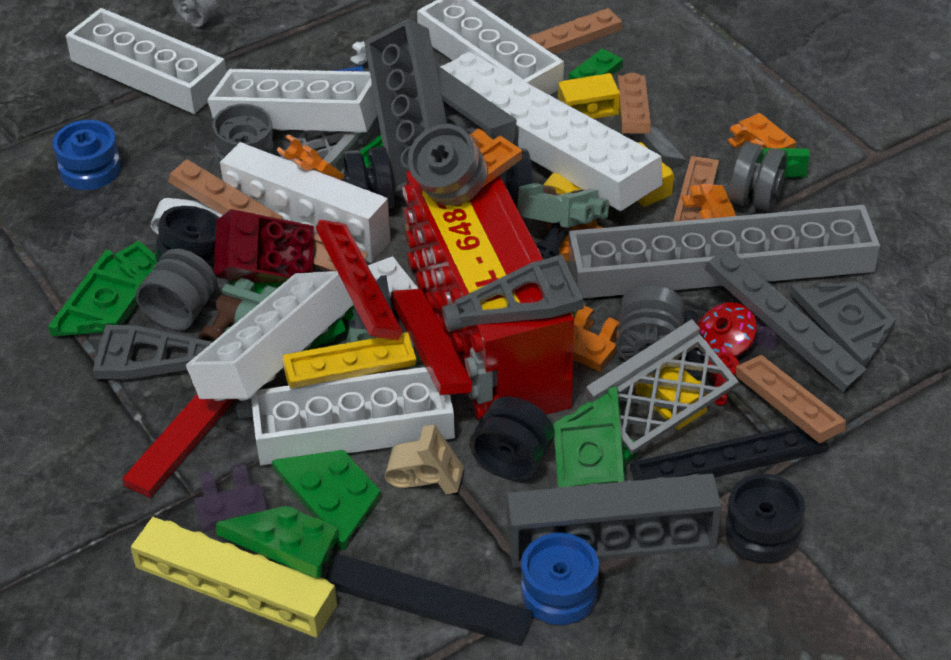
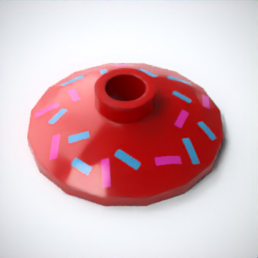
[699,302,758,357]

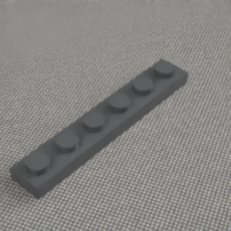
[705,247,867,393]

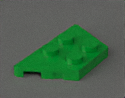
[48,250,143,336]
[554,387,626,487]
[272,450,381,551]
[216,506,338,579]

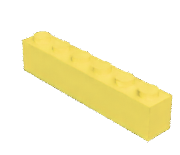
[131,517,337,638]

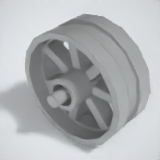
[172,0,218,27]

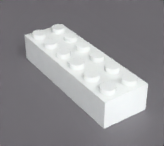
[417,0,564,95]
[66,8,227,114]
[207,69,377,133]
[220,142,391,263]
[186,271,354,401]
[251,367,455,465]

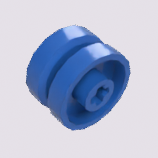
[53,120,121,190]
[521,533,599,625]

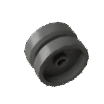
[408,124,487,206]
[729,142,788,213]

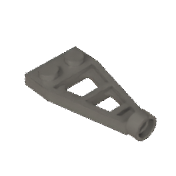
[442,254,584,332]
[93,325,212,379]

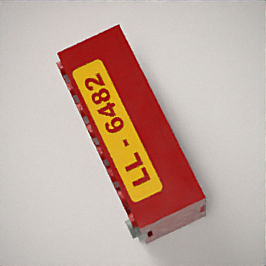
[402,171,574,420]

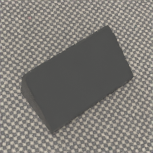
[633,127,686,168]

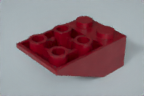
[214,209,314,283]

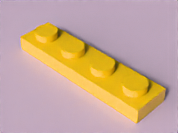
[282,332,416,389]

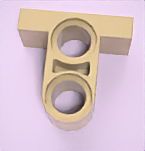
[385,424,464,494]

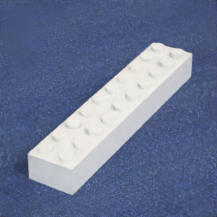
[440,52,663,211]

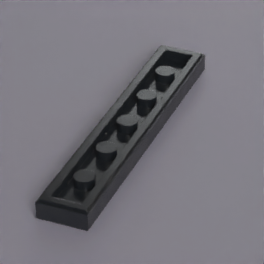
[630,425,828,481]
[324,553,533,646]

